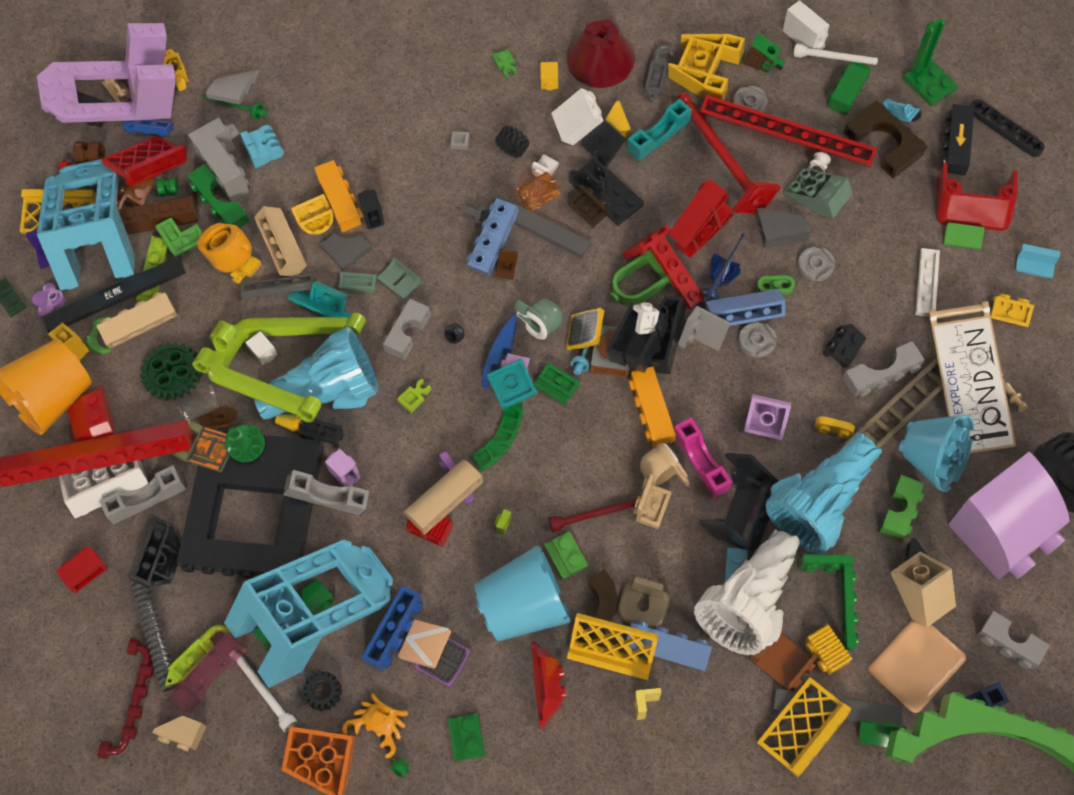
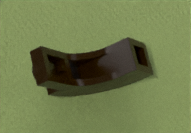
[577,569,617,641]

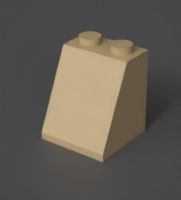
[891,552,956,627]

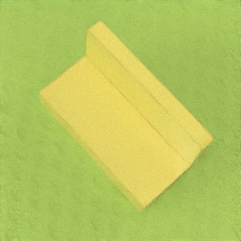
[634,688,661,720]

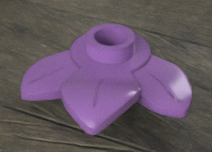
[31,283,65,317]

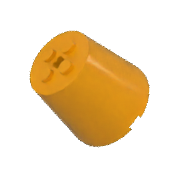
[0,339,92,435]

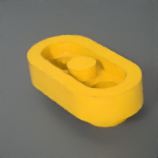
[815,417,855,439]

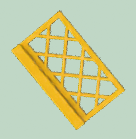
[20,189,96,234]
[567,613,659,680]
[757,677,851,778]

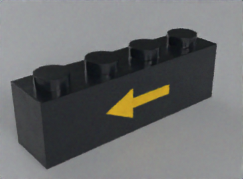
[941,104,974,175]

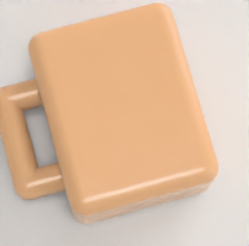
[868,619,966,713]

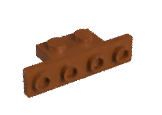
[117,156,155,211]

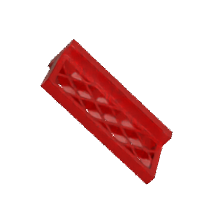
[101,135,186,187]

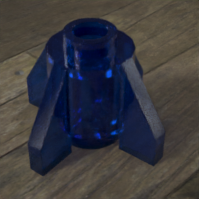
[710,253,741,287]

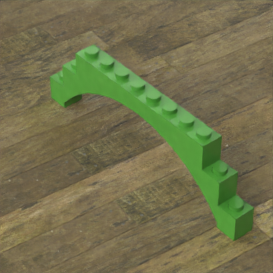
[885,692,1074,773]

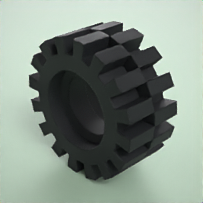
[495,125,530,158]
[302,671,342,711]

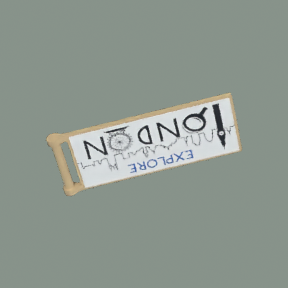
[929,301,1016,454]

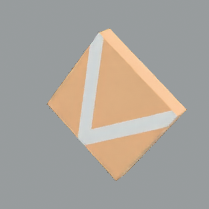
[398,619,451,669]

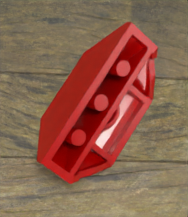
[67,385,117,442]
[531,641,566,729]

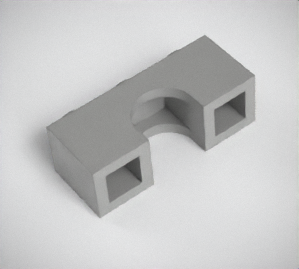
[382,299,431,361]
[976,611,1050,670]

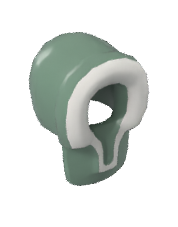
[514,299,564,340]

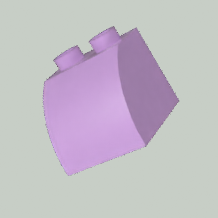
[948,451,1070,580]

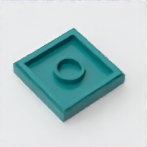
[487,358,538,410]

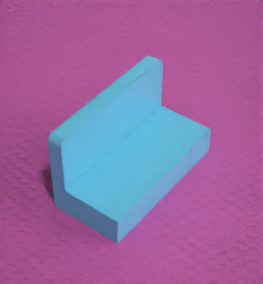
[1015,244,1060,279]

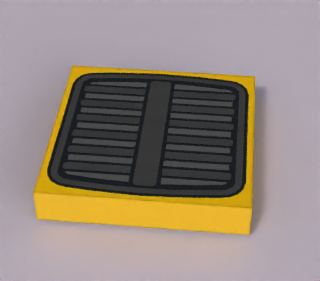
[566,308,604,351]

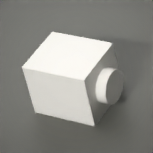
[245,331,277,365]

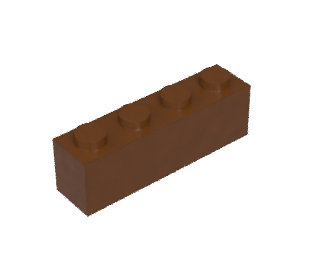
[120,192,199,235]

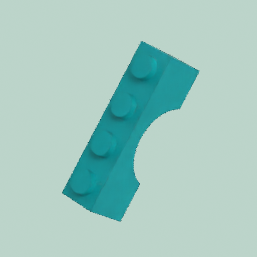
[627,99,692,162]

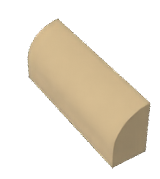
[403,459,483,535]

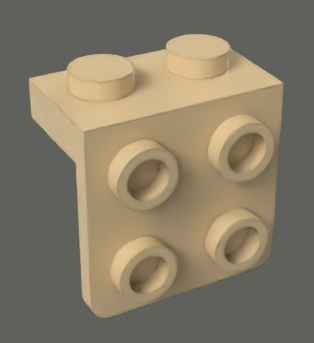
[634,474,672,530]

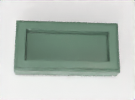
[338,272,377,293]

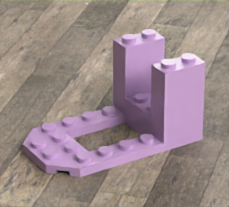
[37,23,176,123]

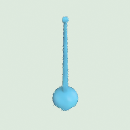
[571,307,602,375]

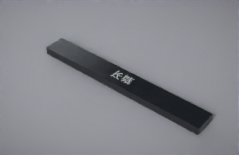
[43,256,186,332]

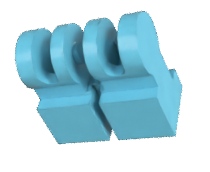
[240,125,284,169]

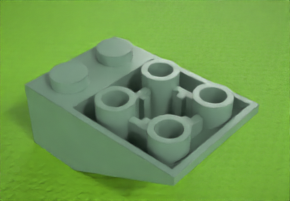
[784,168,853,219]

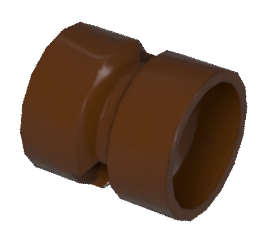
[73,141,105,164]

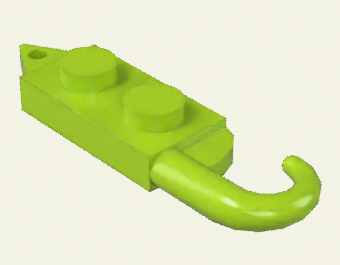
[165,625,231,687]

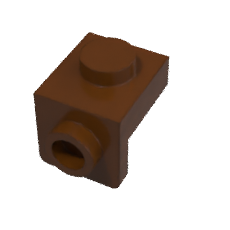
[495,249,518,280]

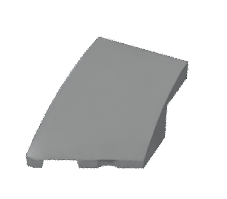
[206,70,259,105]

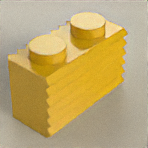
[805,624,852,675]

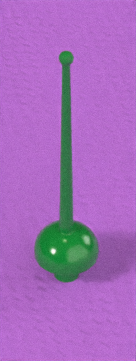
[202,95,268,120]

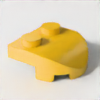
[291,194,333,235]

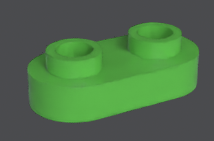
[757,275,795,295]

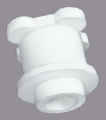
[808,151,831,173]

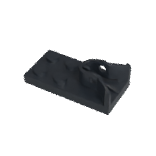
[569,151,644,226]

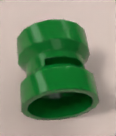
[157,177,179,197]

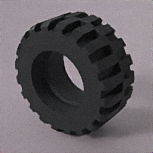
[1033,432,1074,513]

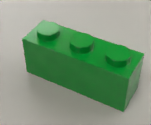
[827,62,871,116]

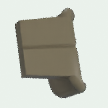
[617,576,670,629]

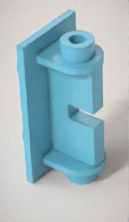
[882,99,920,123]

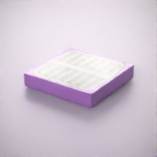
[414,638,471,688]

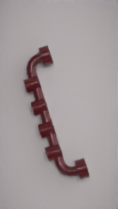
[98,638,154,759]

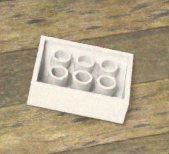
[59,460,149,518]

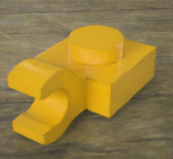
[230,255,262,284]

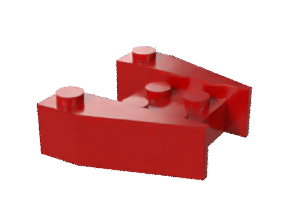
[668,178,735,259]

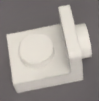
[532,155,559,181]
[633,302,659,334]

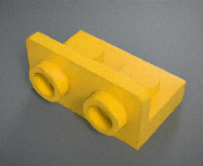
[990,294,1034,327]

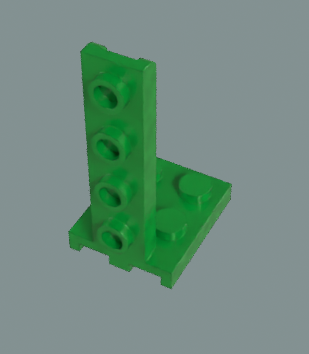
[903,18,958,106]
[798,554,859,651]

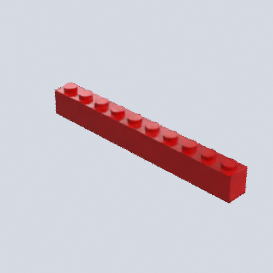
[700,95,877,168]
[0,420,193,487]

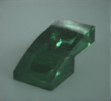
[0,278,27,317]

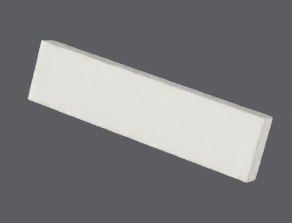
[915,248,940,317]

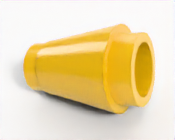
[275,414,303,433]

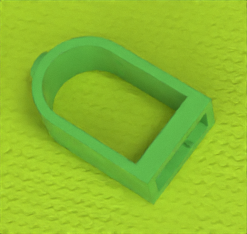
[610,250,672,307]

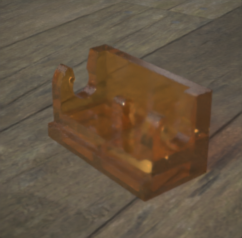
[517,172,561,211]

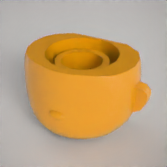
[197,223,252,273]

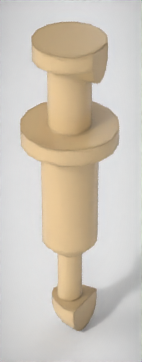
[1002,374,1028,412]

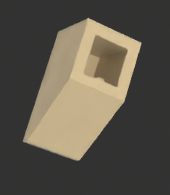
[152,716,206,752]

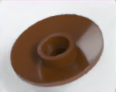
[199,407,238,429]

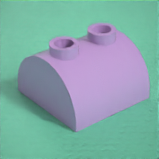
[744,394,791,440]

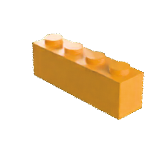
[314,160,363,232]
[628,367,676,448]

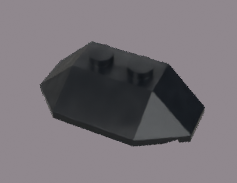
[128,516,180,588]

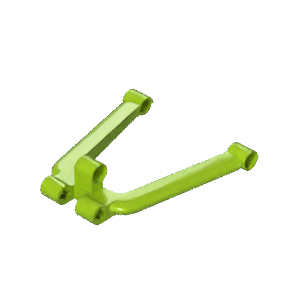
[192,313,366,422]

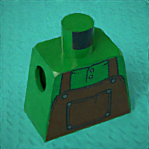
[742,33,786,73]

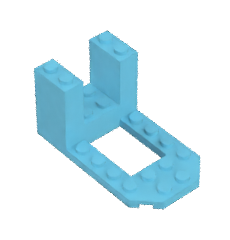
[37,159,135,290]
[224,540,393,688]

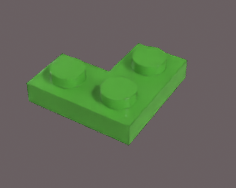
[155,218,202,258]

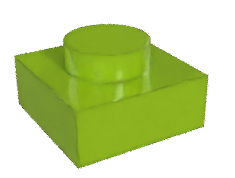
[494,509,512,535]

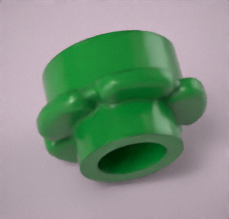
[389,758,409,778]

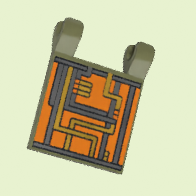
[173,421,229,473]

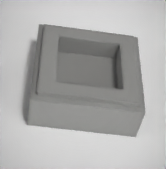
[450,131,470,150]

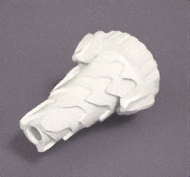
[694,530,800,655]

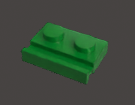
[533,363,580,406]
[448,713,485,762]

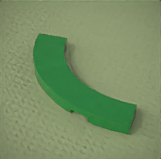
[471,401,523,472]

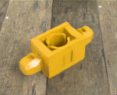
[164,49,189,91]

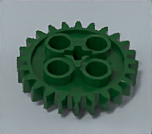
[140,342,203,401]

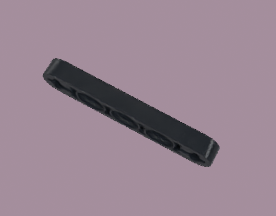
[970,99,1045,157]

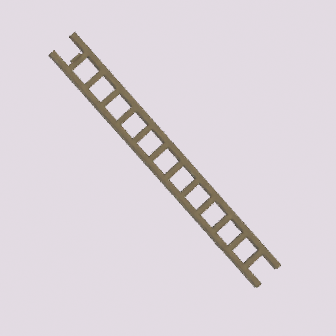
[829,337,996,458]

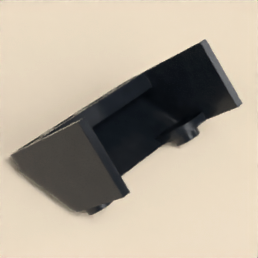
[699,453,779,551]

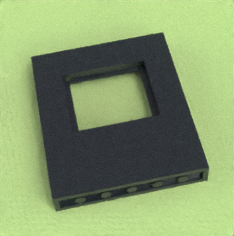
[176,430,324,579]

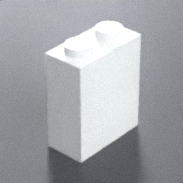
[783,0,829,50]
[551,88,603,145]

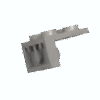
[678,306,730,351]

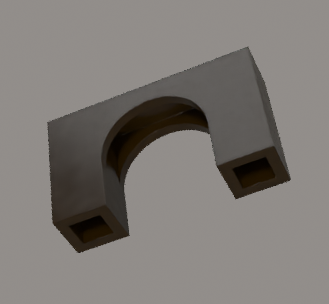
[843,101,927,179]

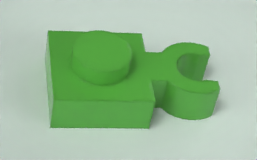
[492,49,517,79]

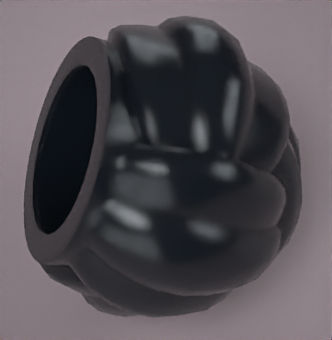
[444,323,464,344]

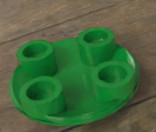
[225,425,265,462]

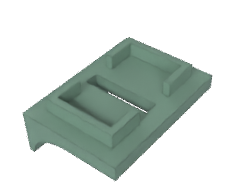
[377,257,422,300]

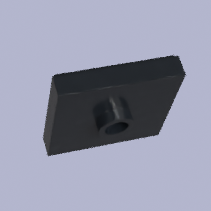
[581,116,627,167]

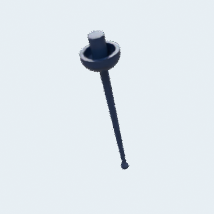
[701,233,745,304]

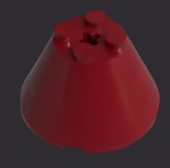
[567,19,635,88]

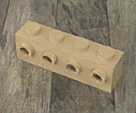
[254,206,307,276]
[97,292,178,349]

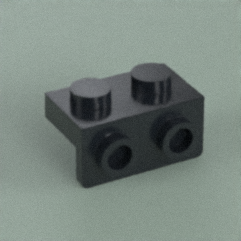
[823,324,867,368]

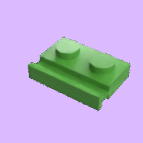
[544,531,588,580]

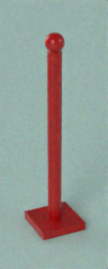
[677,93,781,214]

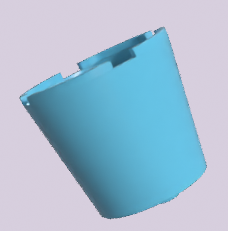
[474,545,571,642]

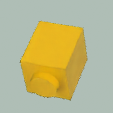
[540,62,558,91]

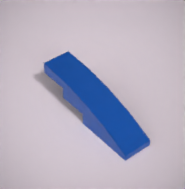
[481,315,517,388]

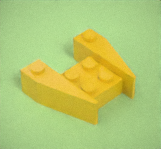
[668,34,745,100]

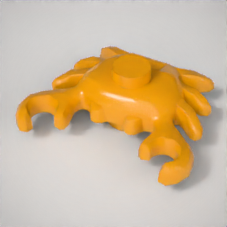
[342,693,408,759]

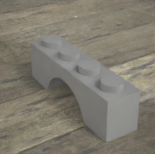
[843,341,925,397]
[99,465,187,525]
[283,470,369,515]

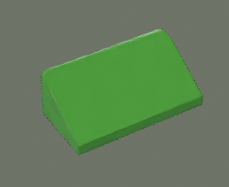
[943,223,984,250]

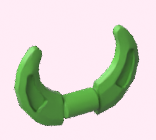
[86,316,113,354]

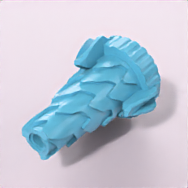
[254,327,378,420]
[766,433,882,555]

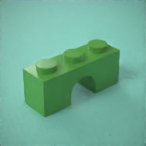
[879,475,925,542]

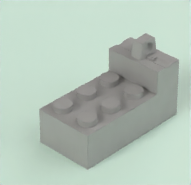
[188,117,249,202]

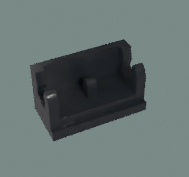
[298,419,344,448]

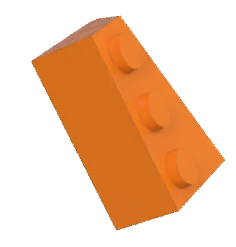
[282,727,357,795]

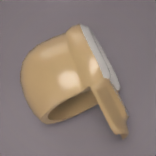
[640,443,689,487]

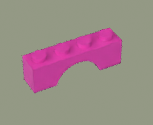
[674,417,732,499]

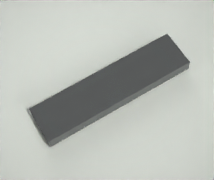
[240,273,315,299]

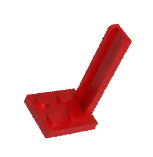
[622,225,704,309]

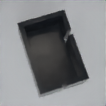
[606,303,669,373]

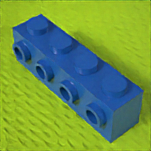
[361,585,423,672]

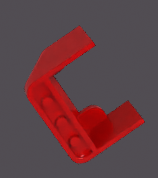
[936,163,1018,231]

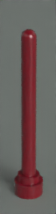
[549,498,637,533]

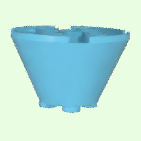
[899,414,974,492]

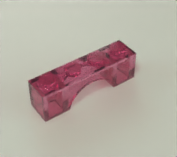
[168,633,248,714]

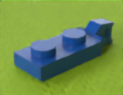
[123,120,174,136]

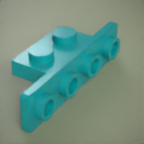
[288,281,351,318]

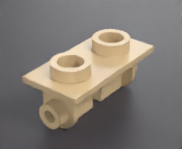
[102,79,131,102]

